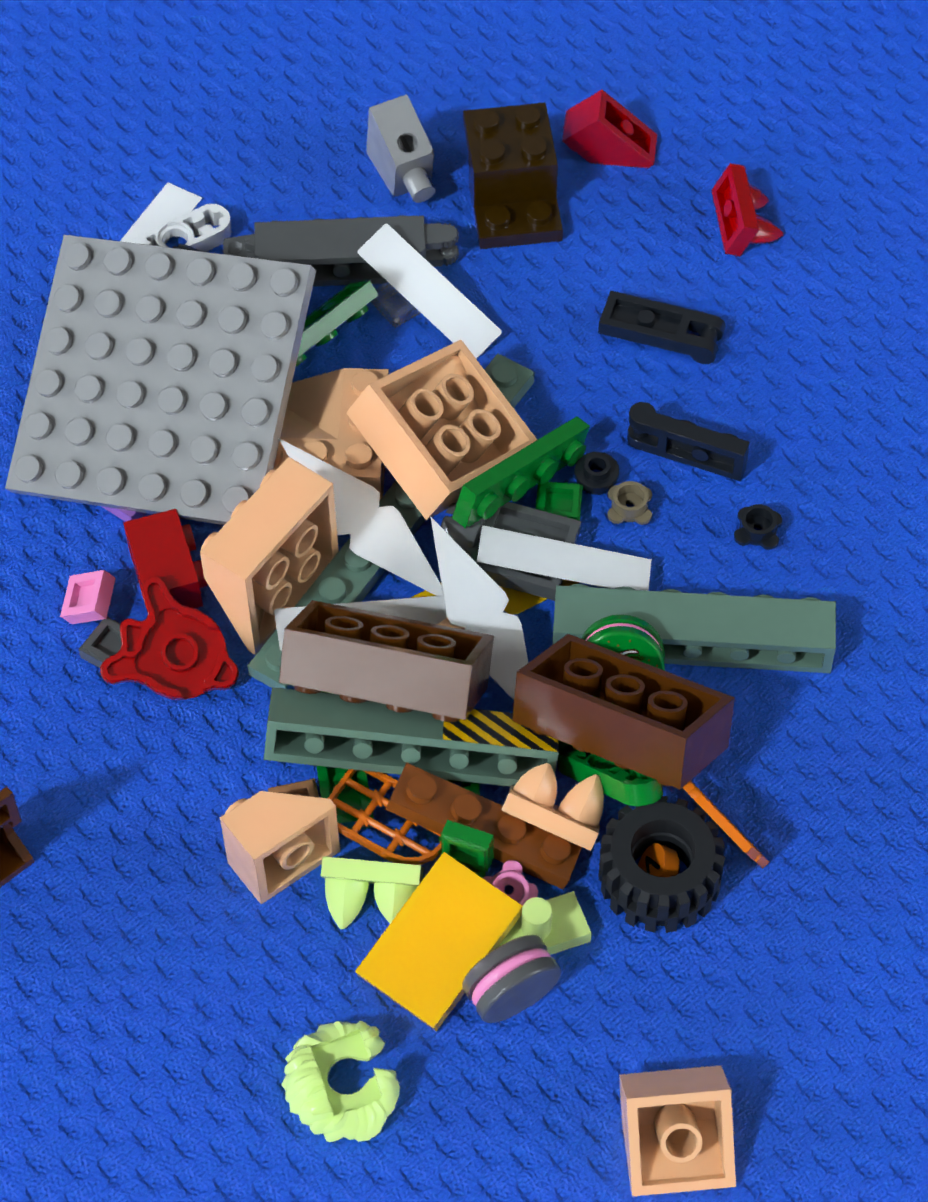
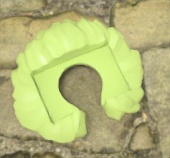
[281,1021,400,1142]

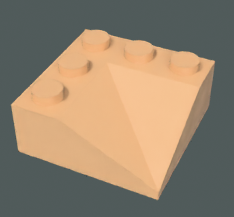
[346,340,537,520]
[274,368,389,501]
[200,456,339,655]

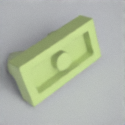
[321,856,424,929]

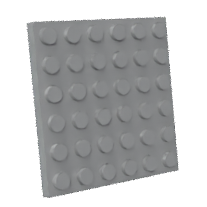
[5,235,316,525]

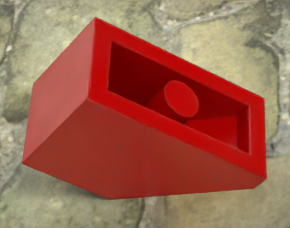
[562,90,657,168]

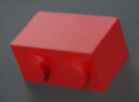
[123,509,208,608]

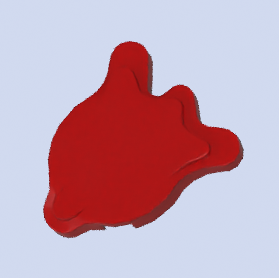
[100,576,239,700]

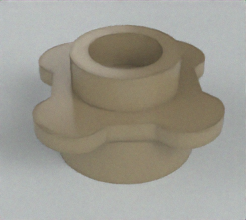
[607,481,652,525]

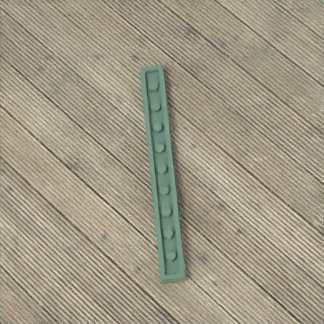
[247,354,534,689]

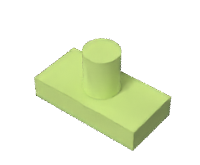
[499,891,592,955]

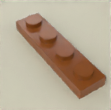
[385,762,582,890]

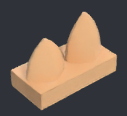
[502,763,604,851]

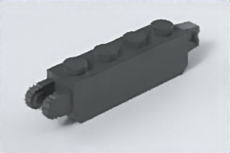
[223,215,459,287]

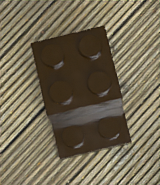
[463,102,563,249]

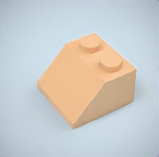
[220,791,340,905]
[619,1065,736,1197]

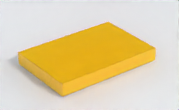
[355,852,523,1032]

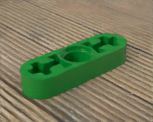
[557,741,663,806]

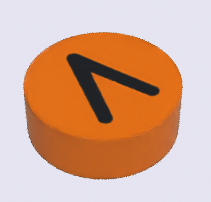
[638,843,680,877]

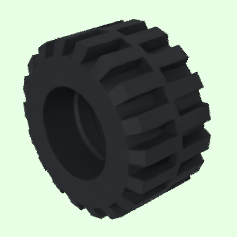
[599,796,725,933]

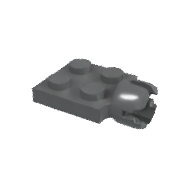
[441,502,581,601]

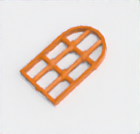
[328,769,442,865]
[683,780,769,869]

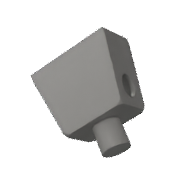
[366,94,436,203]

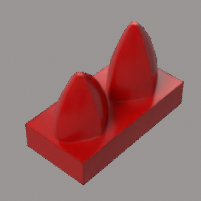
[711,163,783,256]

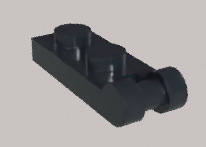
[598,290,726,364]
[627,402,750,481]

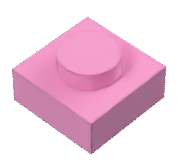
[60,570,116,625]

